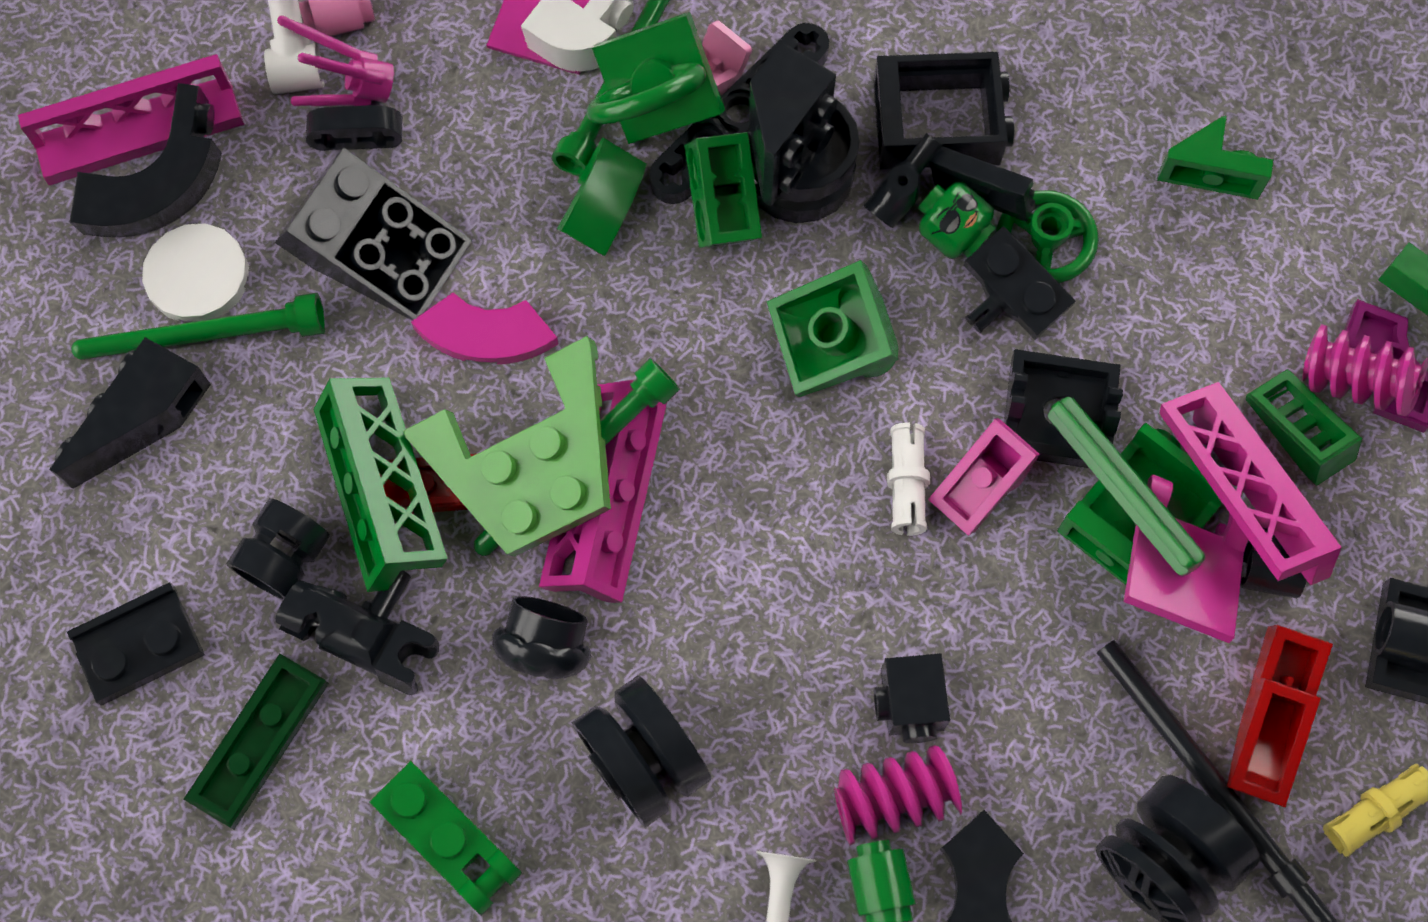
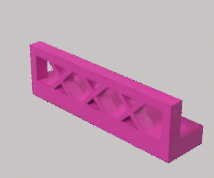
[17,54,244,186]
[539,380,667,603]
[1159,382,1342,586]

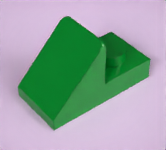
[1157,116,1273,200]

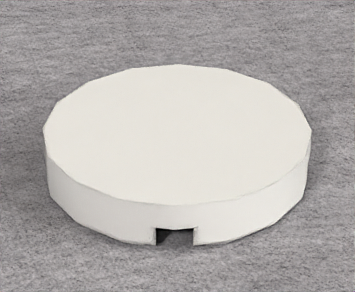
[142,223,249,322]

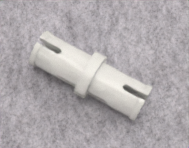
[887,423,930,536]

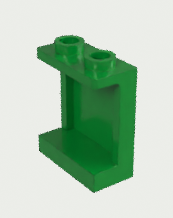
[1057,423,1223,585]

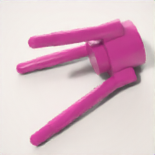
[277,16,394,106]

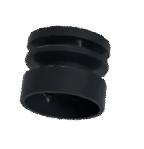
[1096,774,1260,922]

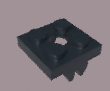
[1004,349,1123,468]

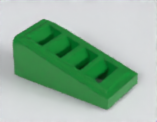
[1246,369,1362,486]

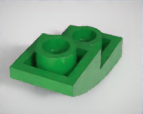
[557,138,647,256]

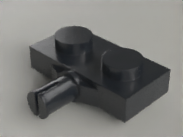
[964,226,1076,340]

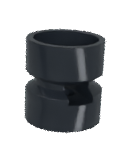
[226,498,330,600]

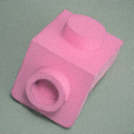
[702,20,752,96]

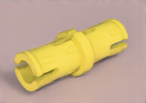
[1323,763,1428,857]

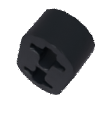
[306,105,403,151]

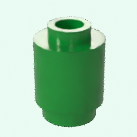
[847,839,916,922]

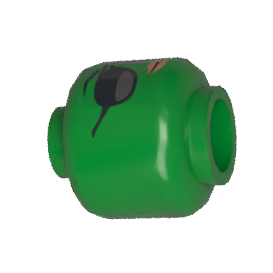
[918,182,996,259]

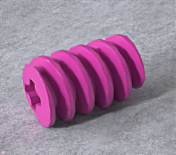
[1302,324,1428,417]
[834,745,962,845]

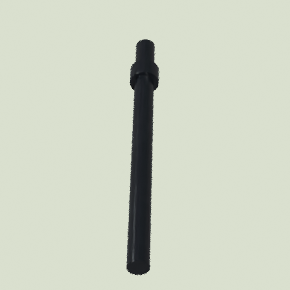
[1097,640,1337,922]

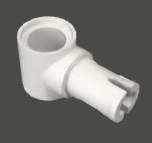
[264,0,324,95]

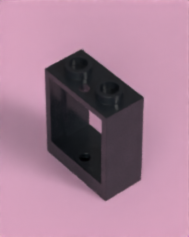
[873,52,1014,170]

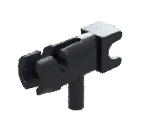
[275,570,439,695]

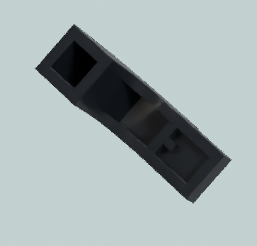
[69,83,222,238]

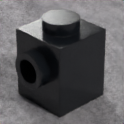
[874,653,950,743]

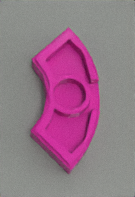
[411,292,559,365]

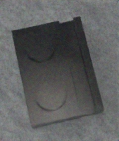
[67,582,205,706]

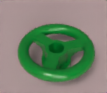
[996,190,1099,283]

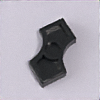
[940,810,1024,922]

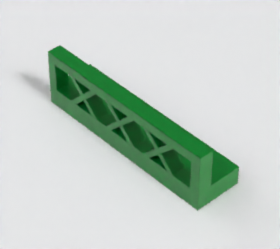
[313,377,448,592]

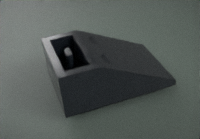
[275,148,472,321]

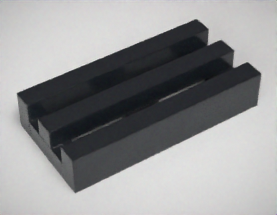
[929,146,1036,222]

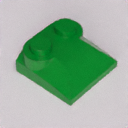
[766,260,899,397]

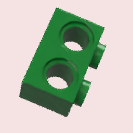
[685,132,762,248]

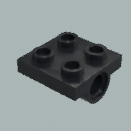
[1365,578,1428,704]

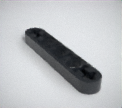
[650,23,829,204]

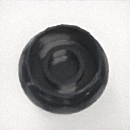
[492,596,591,680]

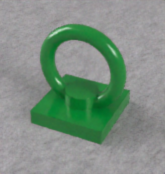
[587,12,725,144]

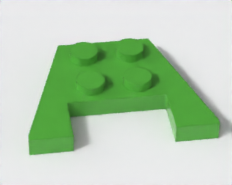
[403,336,611,557]

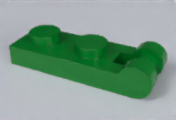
[369,761,522,916]

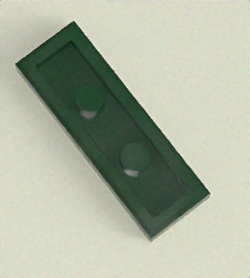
[183,653,329,830]

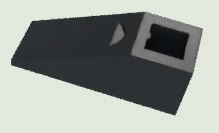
[49,337,211,489]

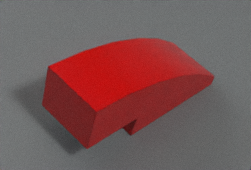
[1227,625,1333,807]

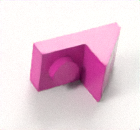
[928,418,1039,536]

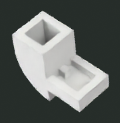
[521,0,634,72]

